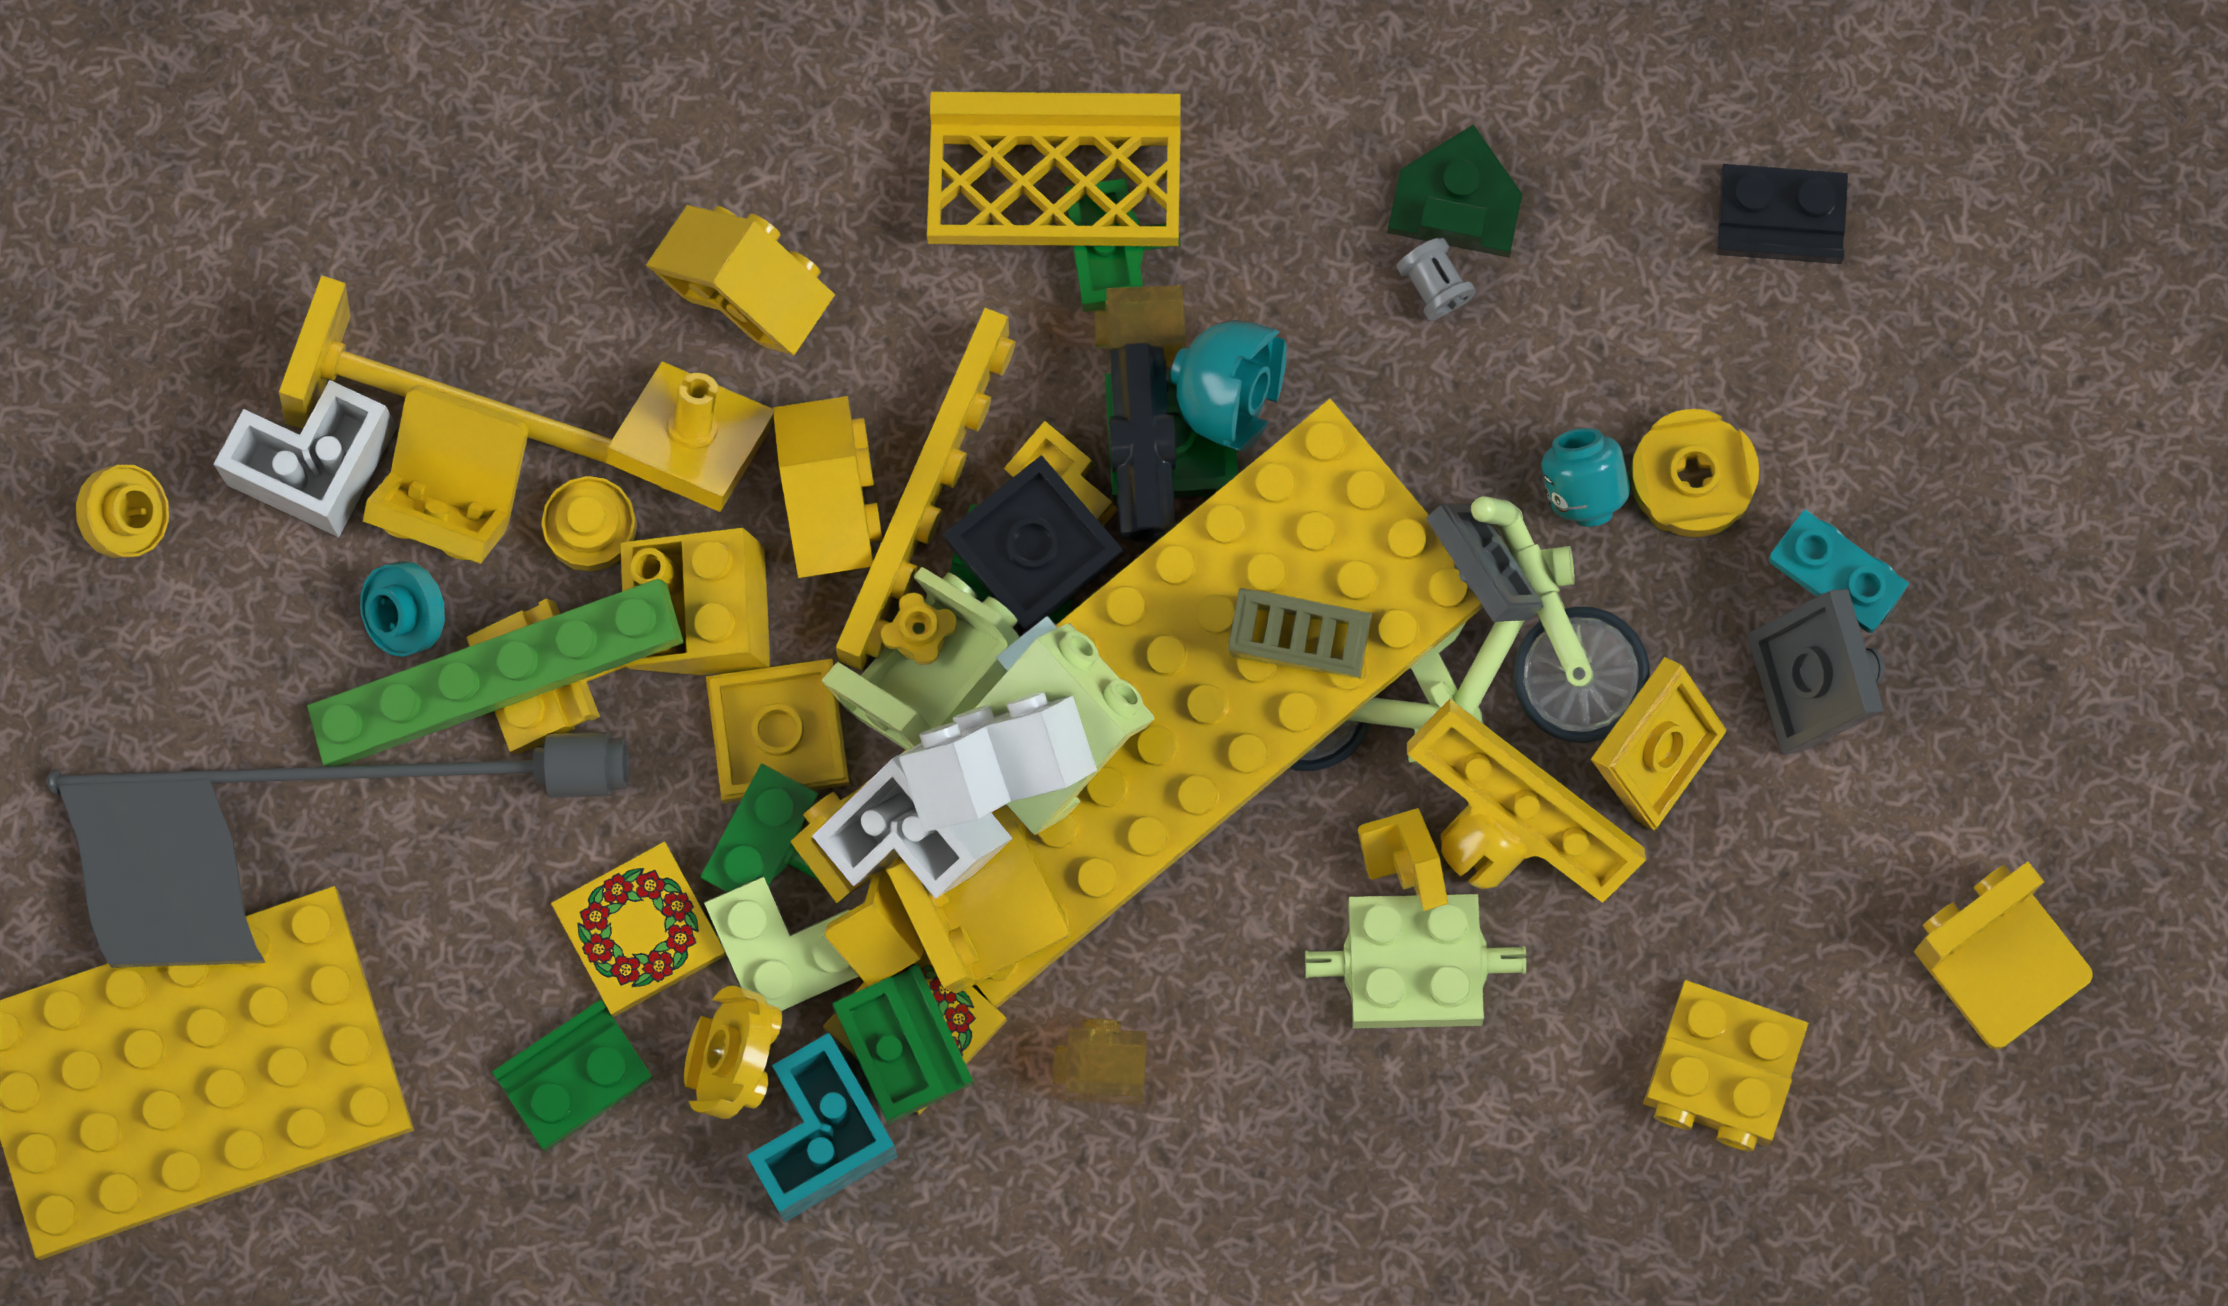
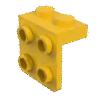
[363,385,528,564]
[1913,861,2093,1050]

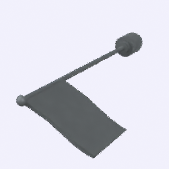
[46,732,629,968]

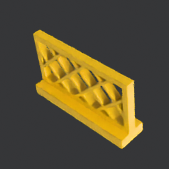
[927,92,1181,246]

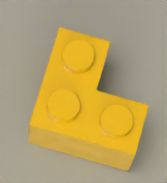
[646,205,835,355]
[773,396,883,578]

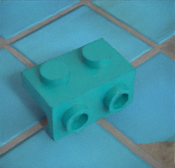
[1769,509,1910,633]

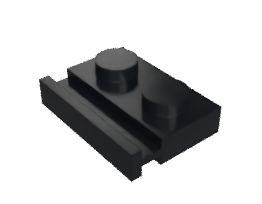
[1717,164,1848,264]

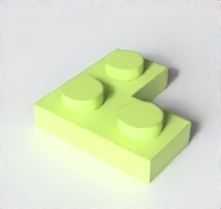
[704,876,859,1011]

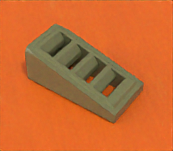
[1228,588,1372,679]

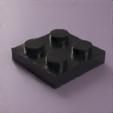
[943,455,1123,634]

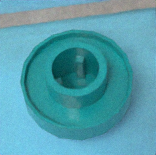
[360,561,445,657]

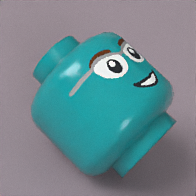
[1541,428,1630,527]

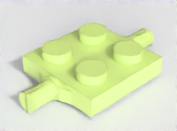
[1305,894,1526,1029]

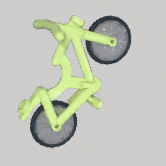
[1289,496,1650,771]

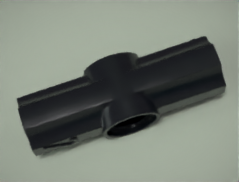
[1109,343,1176,543]

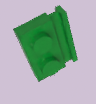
[832,964,974,1125]
[492,999,654,1152]

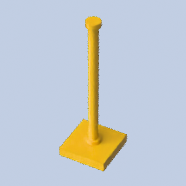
[279,275,672,492]

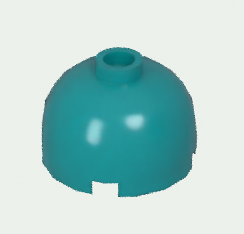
[1171,320,1287,452]

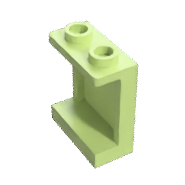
[821,567,1020,750]
[976,624,1154,835]

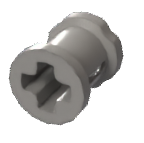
[1396,238,1476,321]

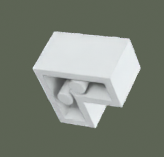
[214,380,397,537]
[899,691,1097,832]
[812,743,1013,899]

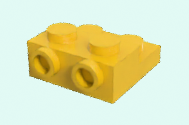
[1643,980,1809,1152]

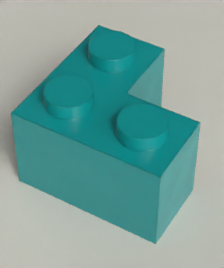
[747,1033,898,1223]

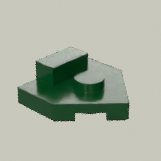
[1387,124,1523,258]

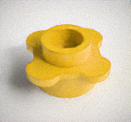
[881,593,957,665]

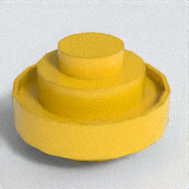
[76,465,169,558]
[541,476,637,572]

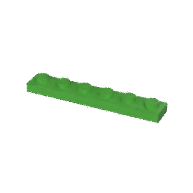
[307,578,684,767]

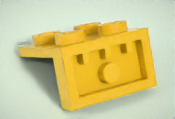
[887,820,1070,994]

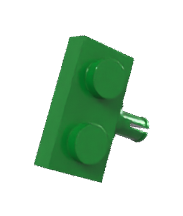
[1064,178,1181,312]
[700,763,821,892]

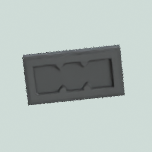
[1426,504,1544,622]

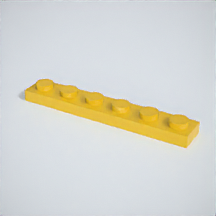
[836,308,1016,670]

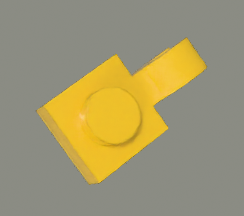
[1004,421,1118,527]

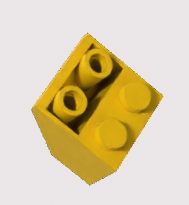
[620,528,770,675]

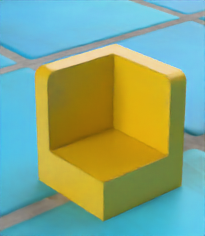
[825,870,924,986]

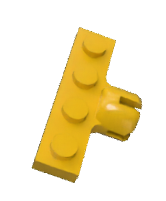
[1407,699,1646,903]

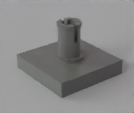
[1747,589,1885,755]

